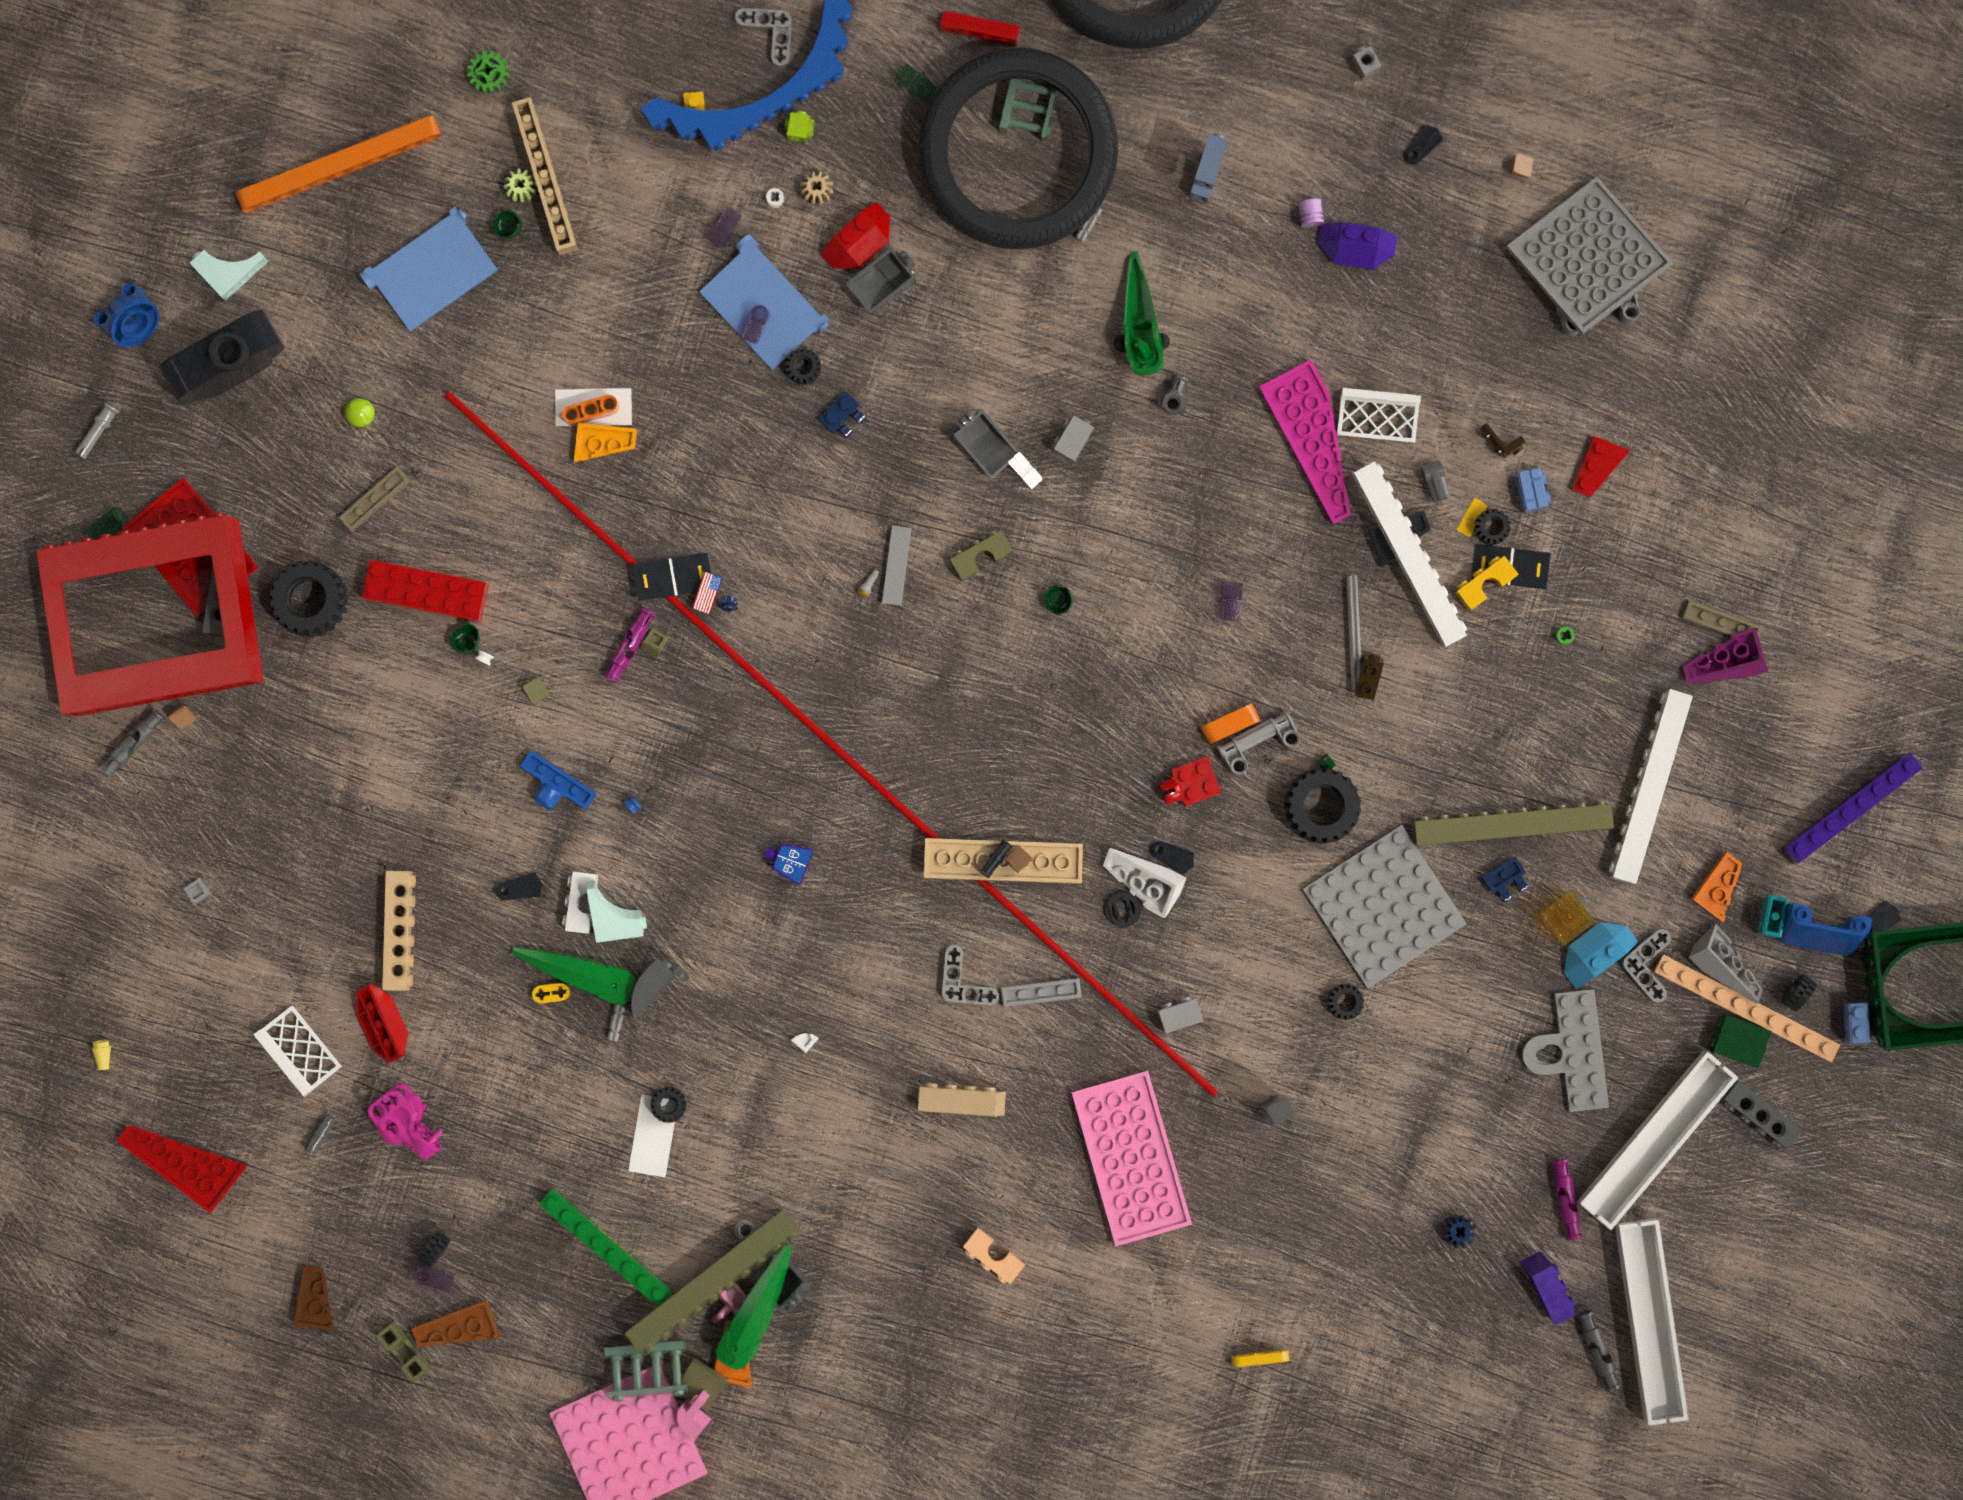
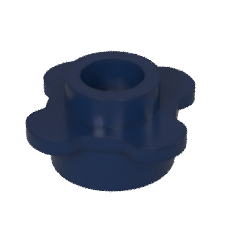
[718,596,738,612]

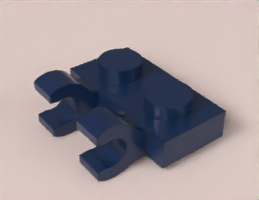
[819,391,866,438]
[1482,856,1529,903]

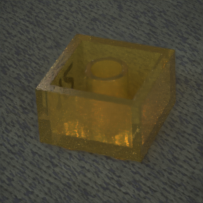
[1536,890,1595,946]

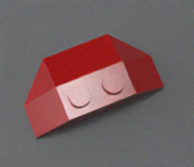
[820,202,890,269]
[356,984,408,1064]

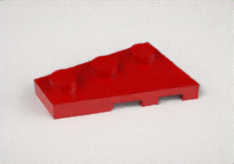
[1571,436,1631,498]

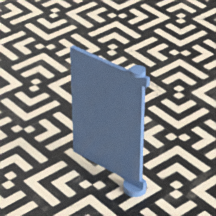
[359,207,498,332]
[699,234,830,370]

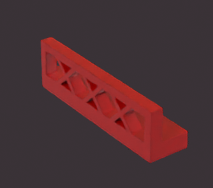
[940,10,1020,46]

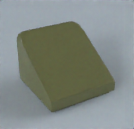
[641,628,669,658]
[522,677,550,704]

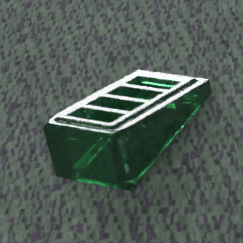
[895,63,938,104]
[85,507,129,540]

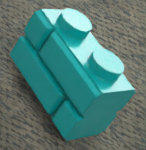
[1757,895,1789,938]

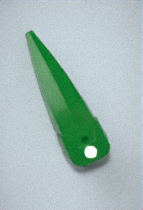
[1124,251,1164,376]
[511,947,635,1005]
[716,1244,792,1370]

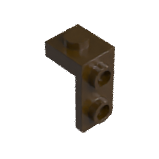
[1481,423,1526,459]
[1355,652,1384,700]

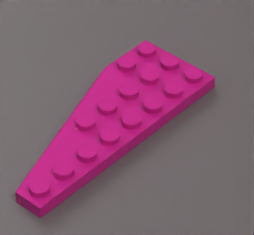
[1259,360,1351,525]

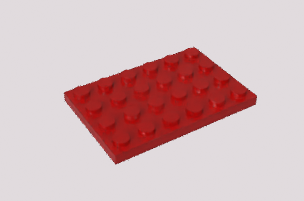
[123,477,259,618]

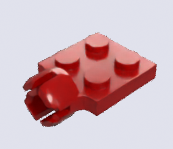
[1159,757,1222,807]

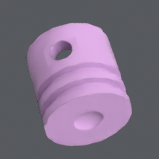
[1298,199,1324,228]

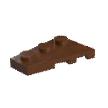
[293,1265,334,1331]

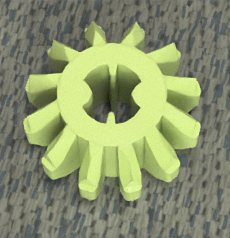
[504,169,537,203]

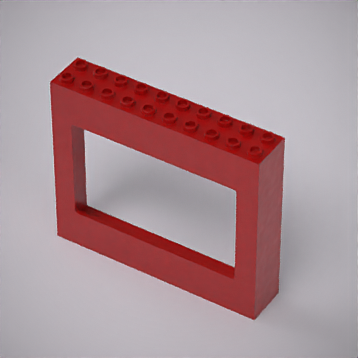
[36,513,264,717]

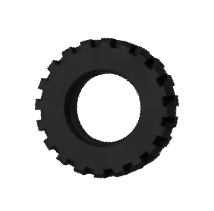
[268,560,348,638]
[1284,768,1361,844]

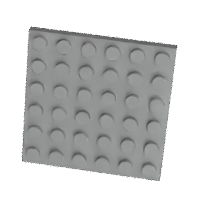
[1506,177,1673,335]
[1302,825,1467,989]

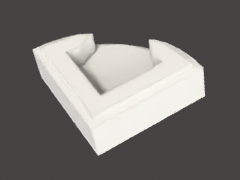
[791,1033,819,1053]

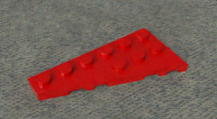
[117,1125,249,1214]

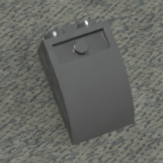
[846,248,916,314]
[950,408,1019,480]
[631,958,689,1018]
[747,1252,813,1312]

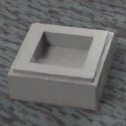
[183,878,211,905]

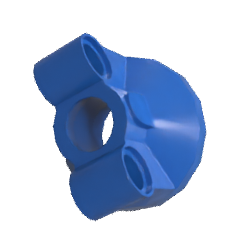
[93,282,160,347]

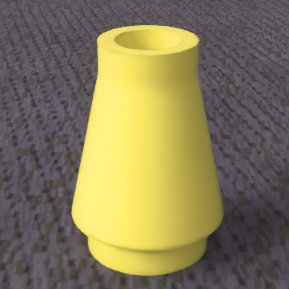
[91,1040,111,1070]

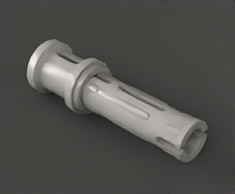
[75,402,120,459]

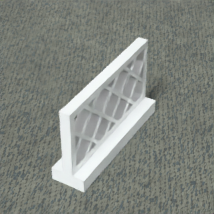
[1337,388,1421,442]
[254,1006,342,1098]

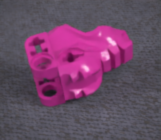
[368,1083,442,1160]

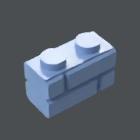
[1515,468,1551,513]
[1843,1003,1870,1044]

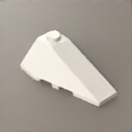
[1103,848,1186,918]

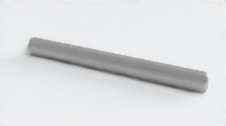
[1346,575,1362,692]

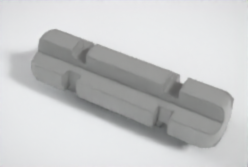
[1075,207,1102,242]
[607,1004,626,1041]

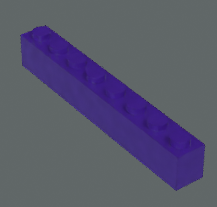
[1781,753,1923,864]

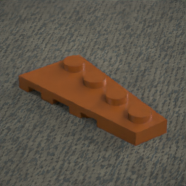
[411,1300,501,1347]

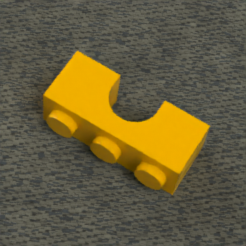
[1455,556,1519,611]

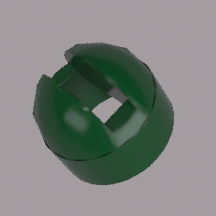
[1319,753,1336,769]

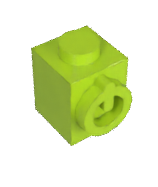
[785,111,815,143]

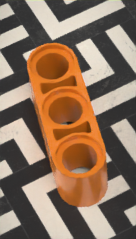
[562,395,619,426]
[1201,704,1260,745]

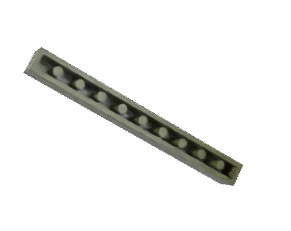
[1412,801,1614,846]
[625,1209,802,1354]

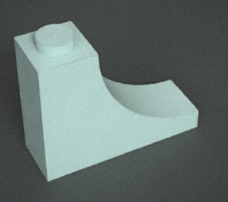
[190,250,269,301]
[586,880,647,943]

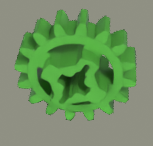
[467,50,510,94]

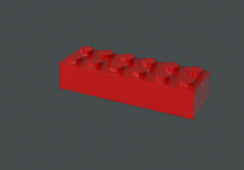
[362,560,489,623]

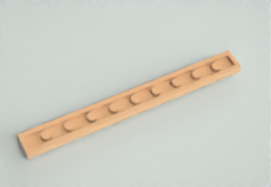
[1654,955,1840,1062]

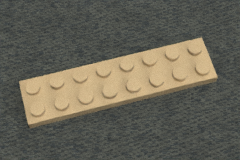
[924,838,1083,884]

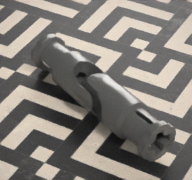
[98,707,166,777]
[1577,1310,1622,1392]

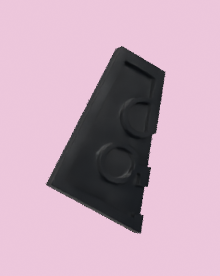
[1368,510,1431,568]

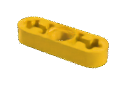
[1231,1350,1289,1367]

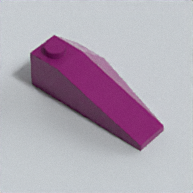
[1683,628,1769,685]

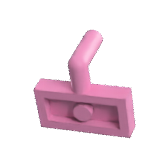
[712,1283,747,1323]

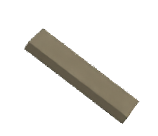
[338,466,411,533]
[1681,600,1763,637]

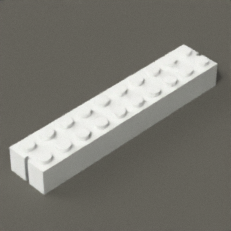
[1576,1051,1738,1230]
[1615,1218,1688,1425]

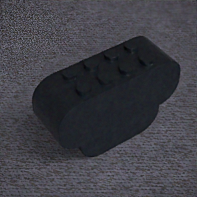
[159,310,285,405]

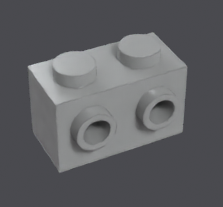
[1053,416,1094,464]
[1158,996,1204,1034]

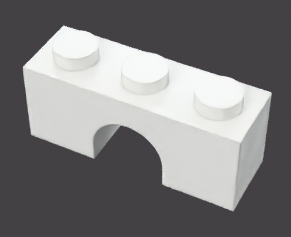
[562,872,598,934]

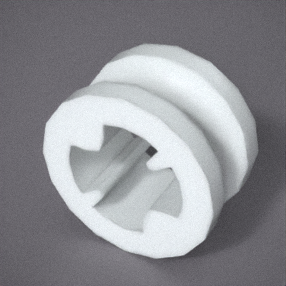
[766,188,784,208]
[474,649,494,666]

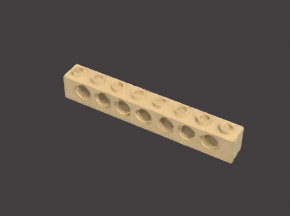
[512,97,578,255]

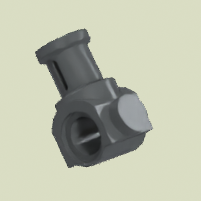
[1158,374,1189,415]

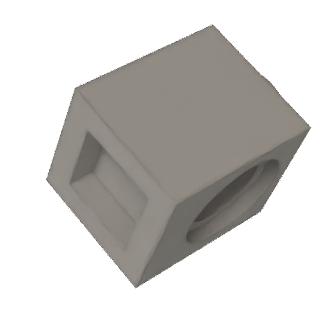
[1352,46,1382,80]

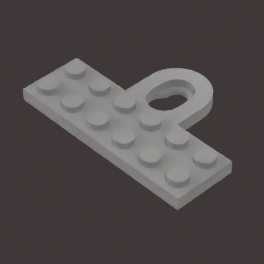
[1522,989,1609,1112]

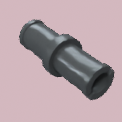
[304,1114,336,1155]

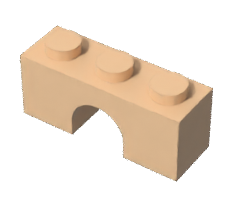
[963,1227,1025,1284]

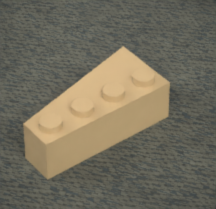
[918,1083,1006,1116]

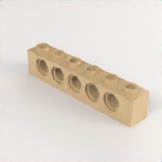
[383,871,416,991]

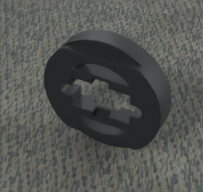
[1105,892,1141,928]

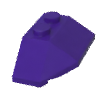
[1317,222,1398,270]

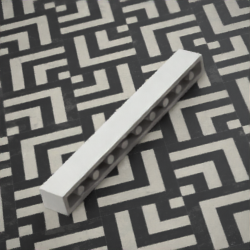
[1351,461,1467,647]
[1609,689,1693,885]

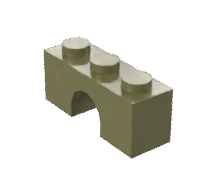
[950,530,1013,582]
[376,1321,432,1383]

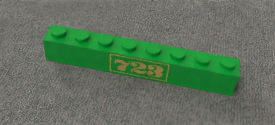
[539,1188,674,1307]

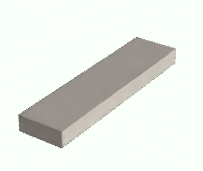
[882,526,912,606]
[1001,978,1082,1007]

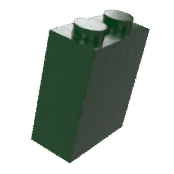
[1709,1015,1772,1068]

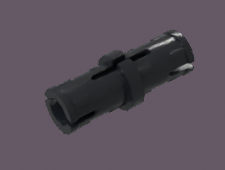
[979,840,1013,879]

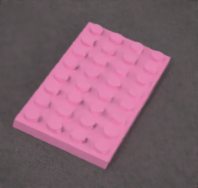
[1071,1071,1192,1246]

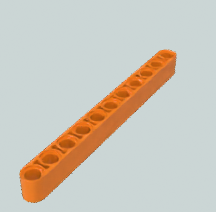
[236,116,441,213]

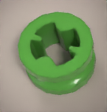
[1555,627,1575,645]

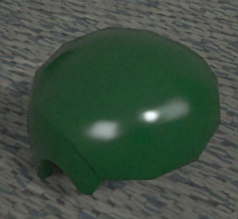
[492,210,522,240]
[1043,584,1074,615]
[450,623,481,655]

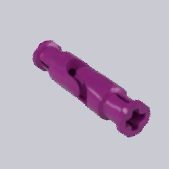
[603,607,656,684]
[1551,1158,1583,1240]

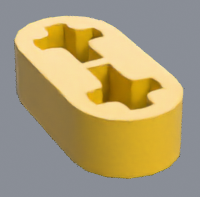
[532,983,571,1003]

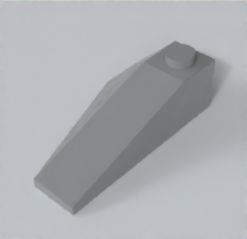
[1689,924,1763,1004]

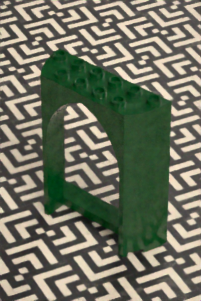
[1862,922,1963,1051]

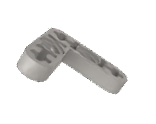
[735,8,792,68]
[1622,929,1671,1003]
[942,945,999,1005]

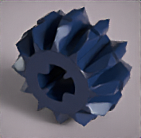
[1442,1215,1476,1248]

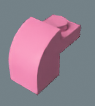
[677,1391,711,1441]

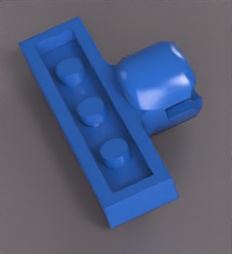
[520,750,597,811]

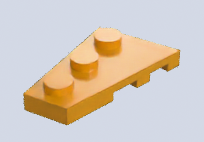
[574,423,637,463]

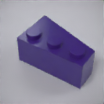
[1520,1251,1576,1325]

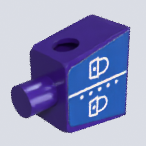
[764,843,814,886]

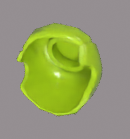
[344,398,374,428]

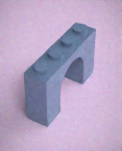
[1190,134,1228,203]

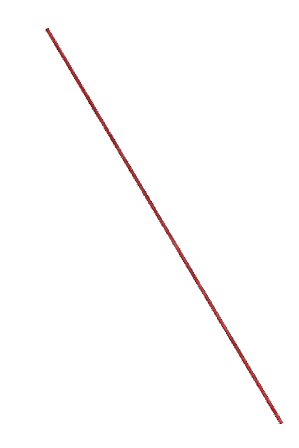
[444,391,1219,1097]

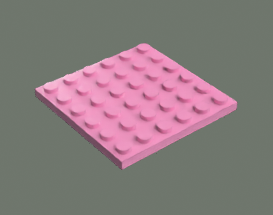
[549,1365,708,1500]

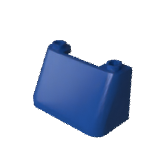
[1778,903,1872,956]

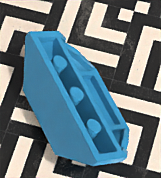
[1563,922,1638,989]

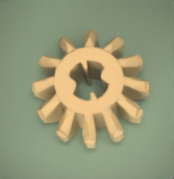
[801,171,833,205]

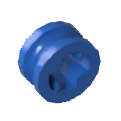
[623,795,642,814]

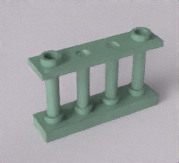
[999,79,1057,142]
[604,1341,689,1402]

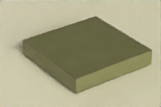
[681,1358,728,1411]

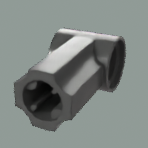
[1420,460,1450,502]

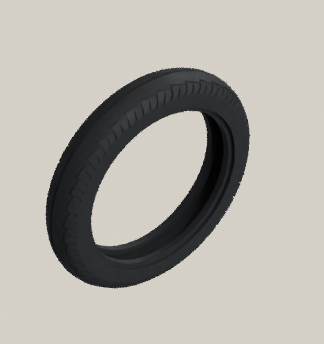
[1051,0,1222,49]
[918,48,1118,249]

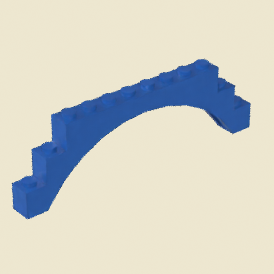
[640,0,853,152]

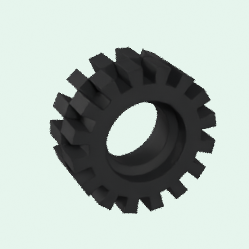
[785,348,821,385]
[1474,508,1511,545]
[1782,974,1817,1012]
[1327,984,1364,1020]
[650,1087,687,1123]
[417,1230,451,1269]

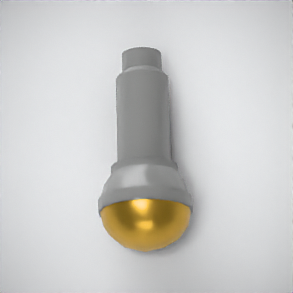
[857,569,879,597]

